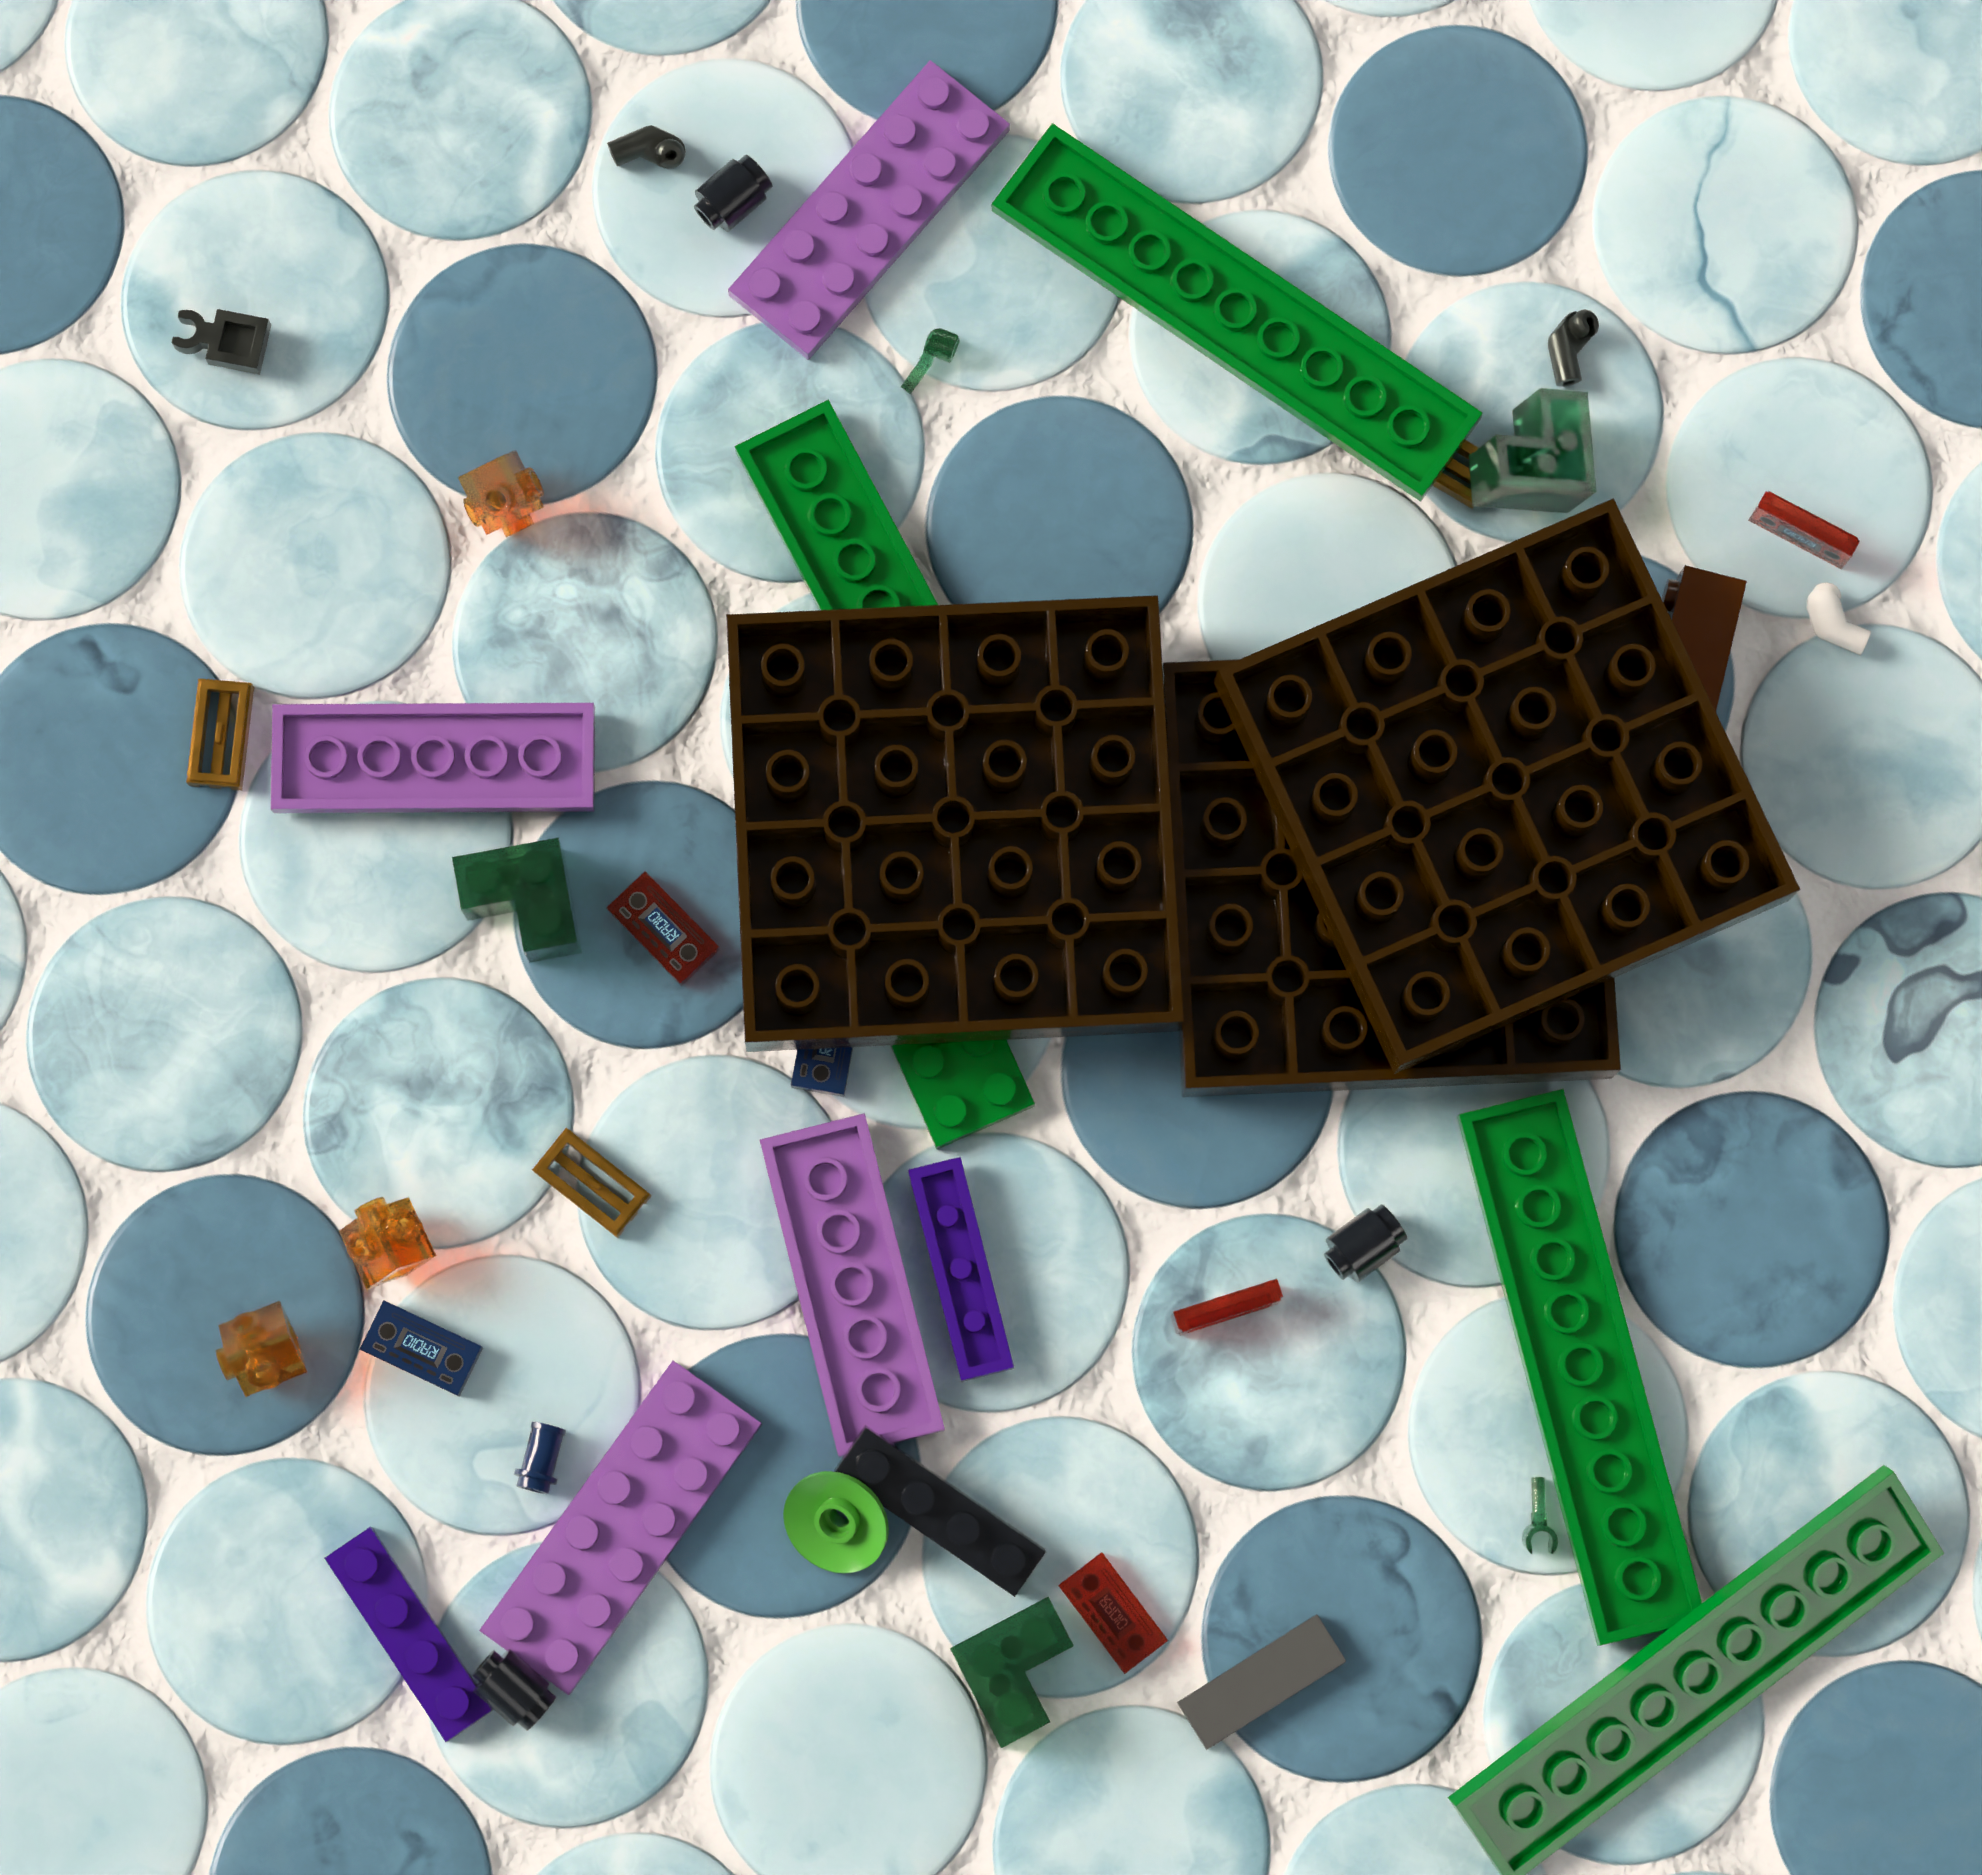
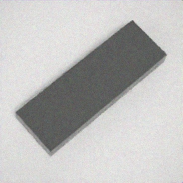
[1177,1614,1346,1750]

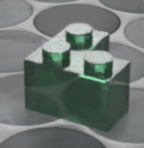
[1469,388,1597,513]
[452,837,582,963]
[950,1597,1074,1748]

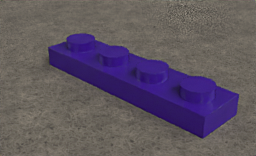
[908,1157,1014,1382]
[324,1527,493,1742]

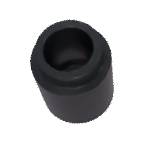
[694,155,773,232]
[1324,1204,1407,1282]
[472,1649,556,1731]

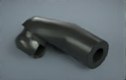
[607,125,686,169]
[1548,309,1599,387]

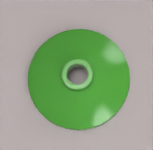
[783,1471,889,1573]

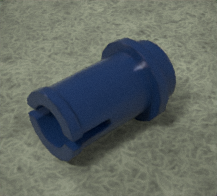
[514,1422,566,1494]

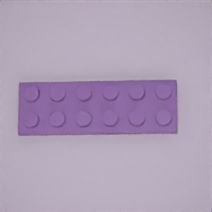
[728,60,1010,360]
[271,703,595,813]
[760,1113,945,1458]
[479,1360,762,1695]

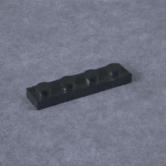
[834,1425,1046,1597]

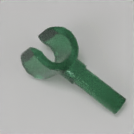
[900,328,960,395]
[1522,1477,1558,1554]

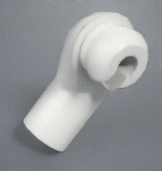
[1807,582,1871,655]

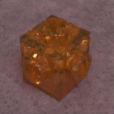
[458,450,544,537]
[339,1197,437,1290]
[215,1301,307,1397]

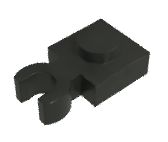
[171,309,271,375]

